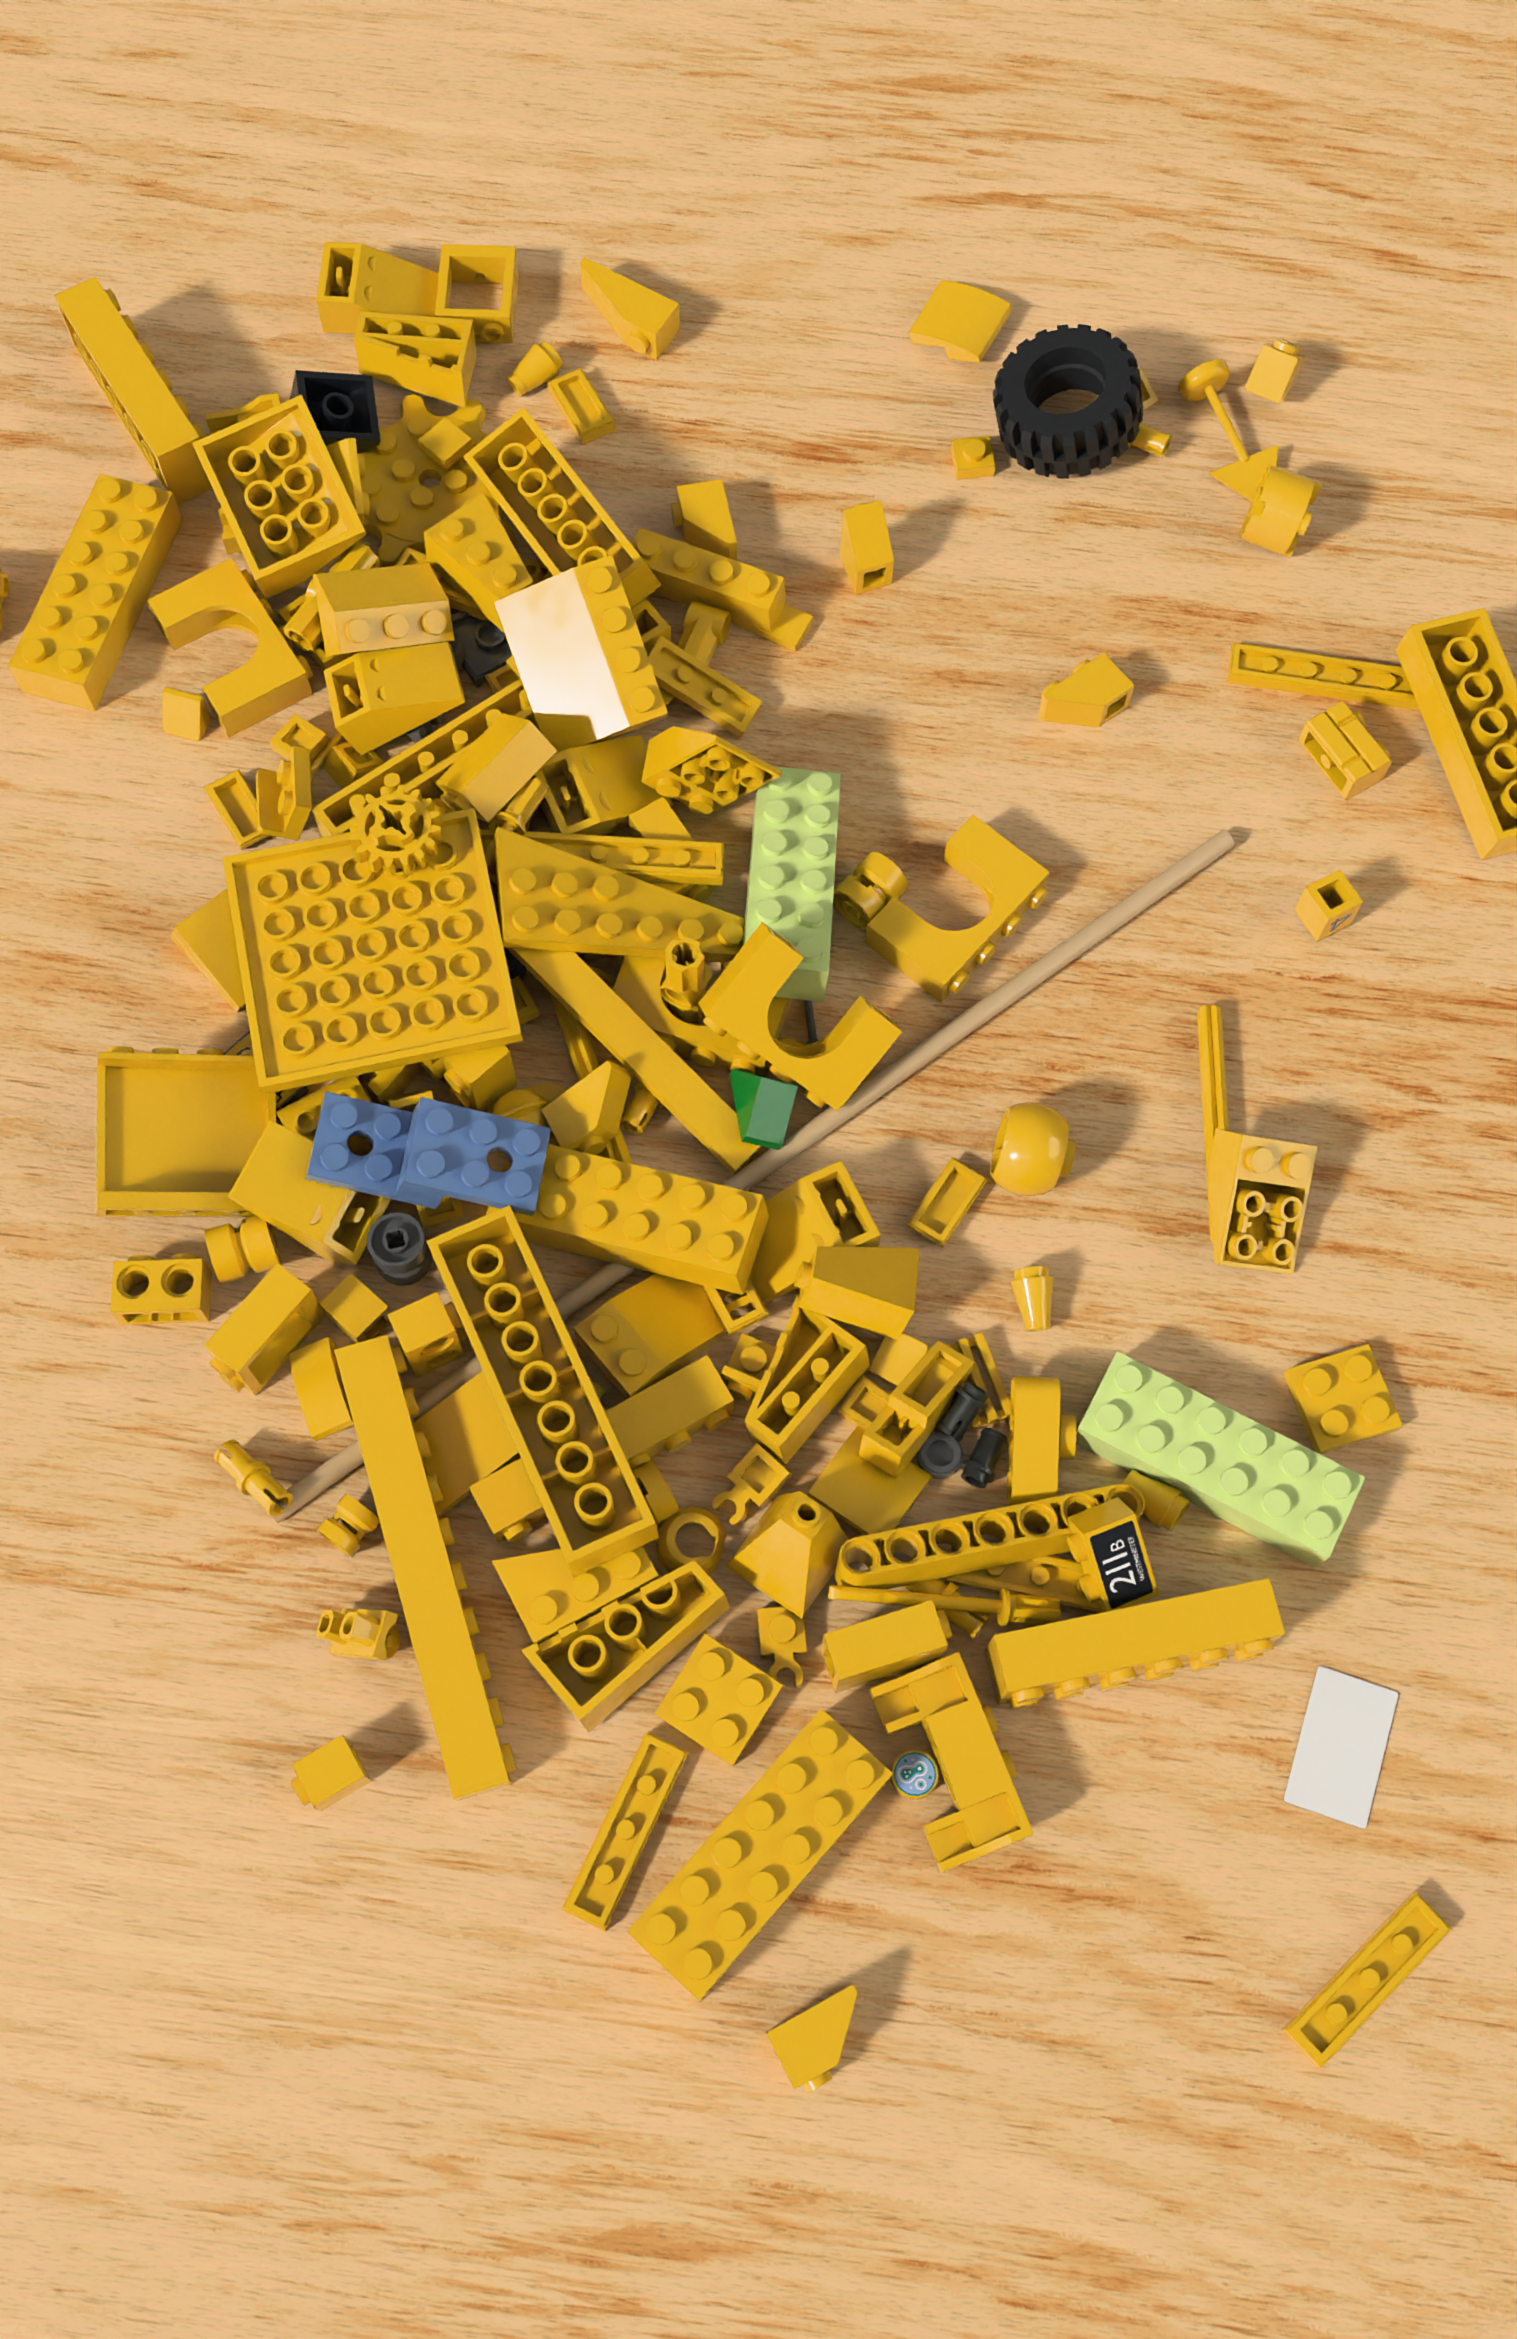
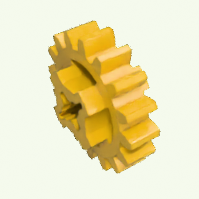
[348,785,444,877]

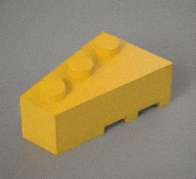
[424,492,533,633]
[745,1296,870,1465]
[492,1546,659,1644]

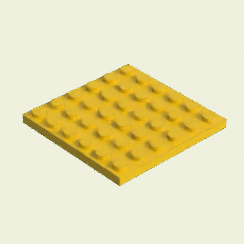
[222,807,523,1094]

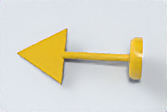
[1178,359,1279,503]

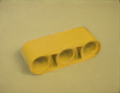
[1007,1376,1061,1506]

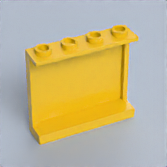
[96,1046,276,1218]

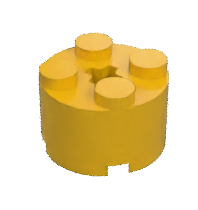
[1239,464,1322,558]

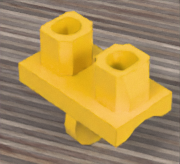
[316,1608,400,1661]

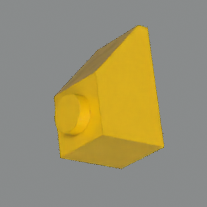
[671,479,737,561]
[541,1060,632,1155]
[765,1984,858,2094]

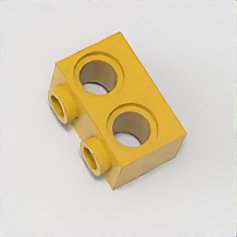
[110,1253,212,1325]
[387,1292,468,1378]

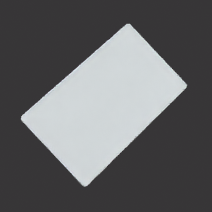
[1284,1666,1398,1829]

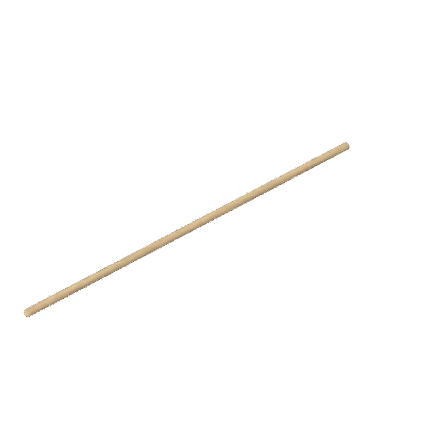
[272,830,1235,1524]

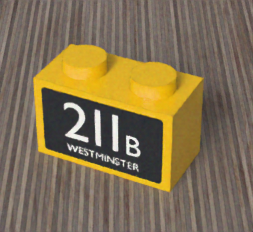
[1067,1497,1159,1612]

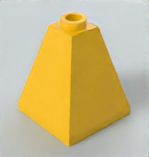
[726,1491,848,1619]

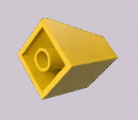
[171,888,246,1012]

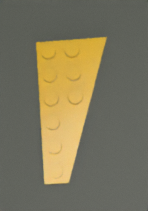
[494,827,745,963]

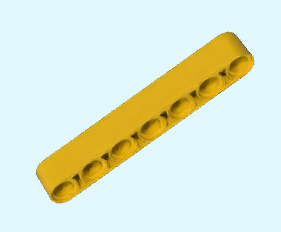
[835,1484,1145,1590]

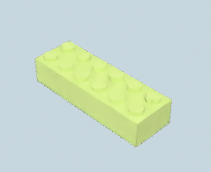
[743,766,841,1002]
[1076,1351,1366,1568]

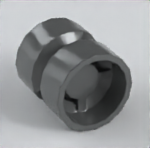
[367,1212,432,1286]

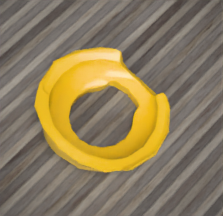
[656,1506,726,1575]

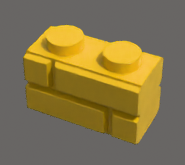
[1298,701,1392,800]

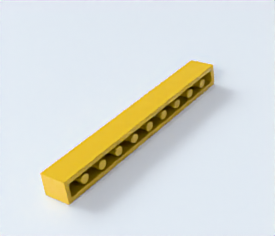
[312,599,671,837]
[334,1335,517,1801]

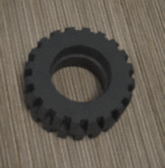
[993,324,1143,479]

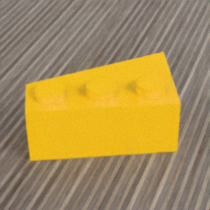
[354,311,477,408]

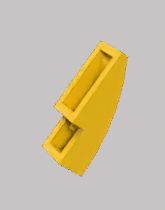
[858,1340,975,1478]

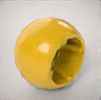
[990,1102,1076,1196]

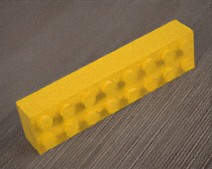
[426,1205,659,1577]

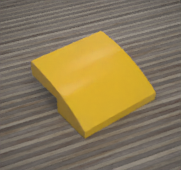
[908,280,1012,363]
[808,1426,932,1535]

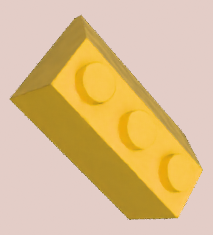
[313,563,455,657]

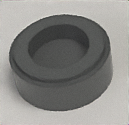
[917,1432,963,1479]

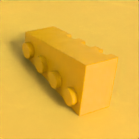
[521,1560,730,1733]

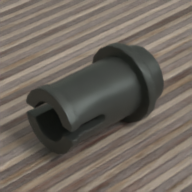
[937,1381,990,1441]
[961,1427,1009,1488]

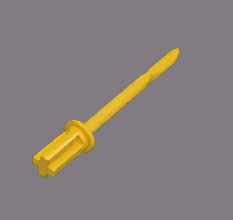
[484,778,548,869]
[828,1585,1061,1626]

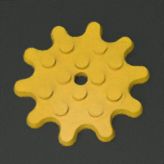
[360,394,516,568]

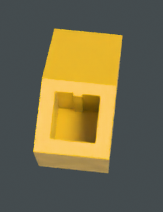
[1244,339,1306,404]
[840,500,894,595]
[1038,652,1135,727]

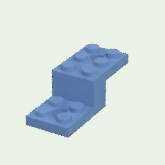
[305,1092,551,1216]

